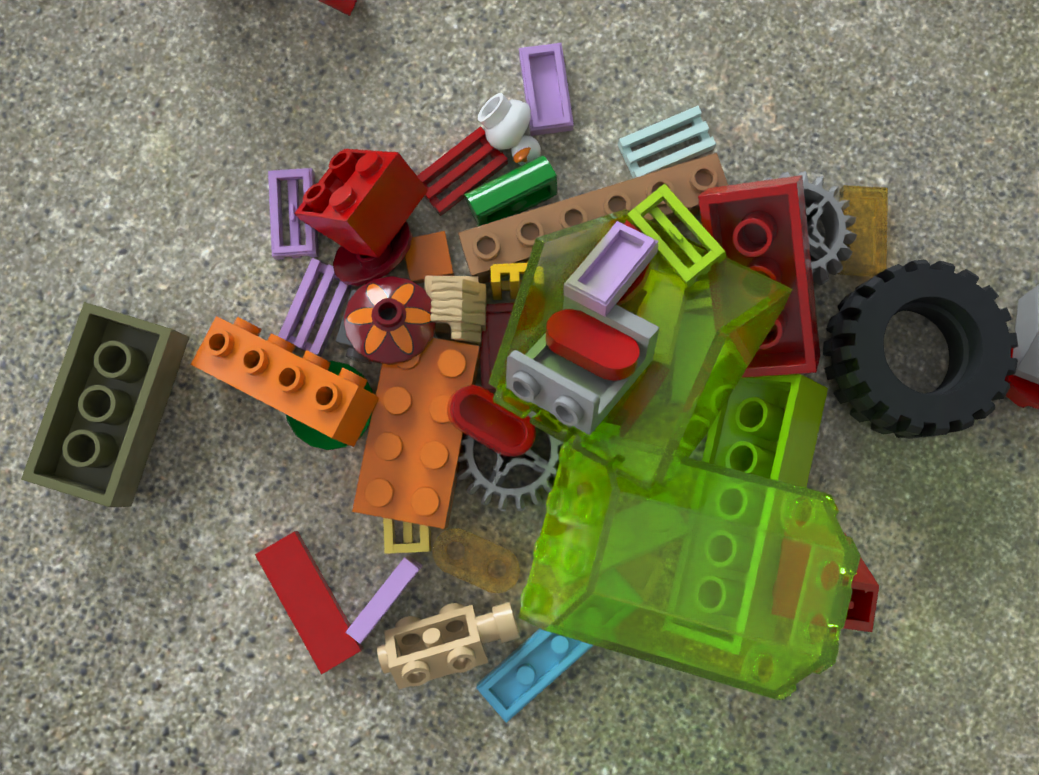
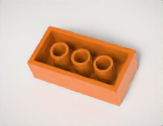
[352,338,481,529]

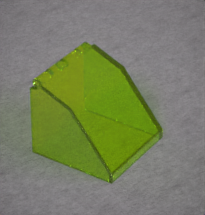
[488,209,793,492]

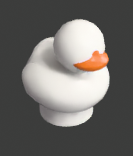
[478,93,541,166]

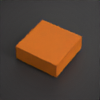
[405,231,454,284]

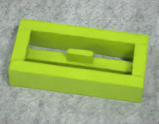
[627,183,727,288]

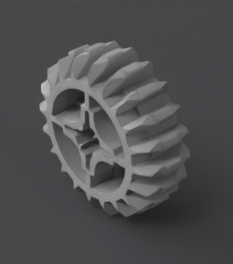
[765,171,857,286]
[456,389,573,511]

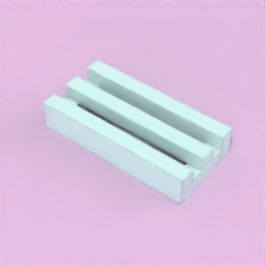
[618,106,716,178]

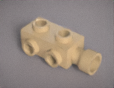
[377,602,520,690]

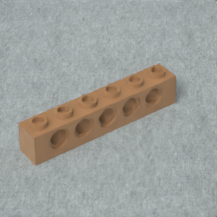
[458,153,728,283]

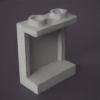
[506,296,660,435]

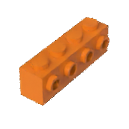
[190,316,379,447]

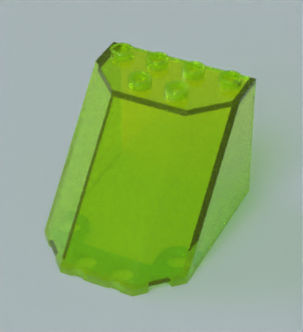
[518,429,861,700]

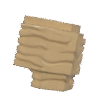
[424,276,487,347]

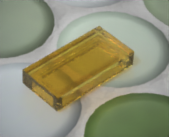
[838,185,888,276]

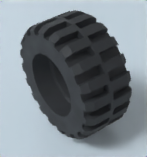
[823,260,1018,439]

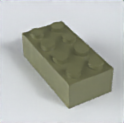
[21,302,189,507]

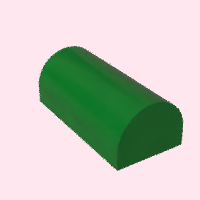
[464,155,558,226]

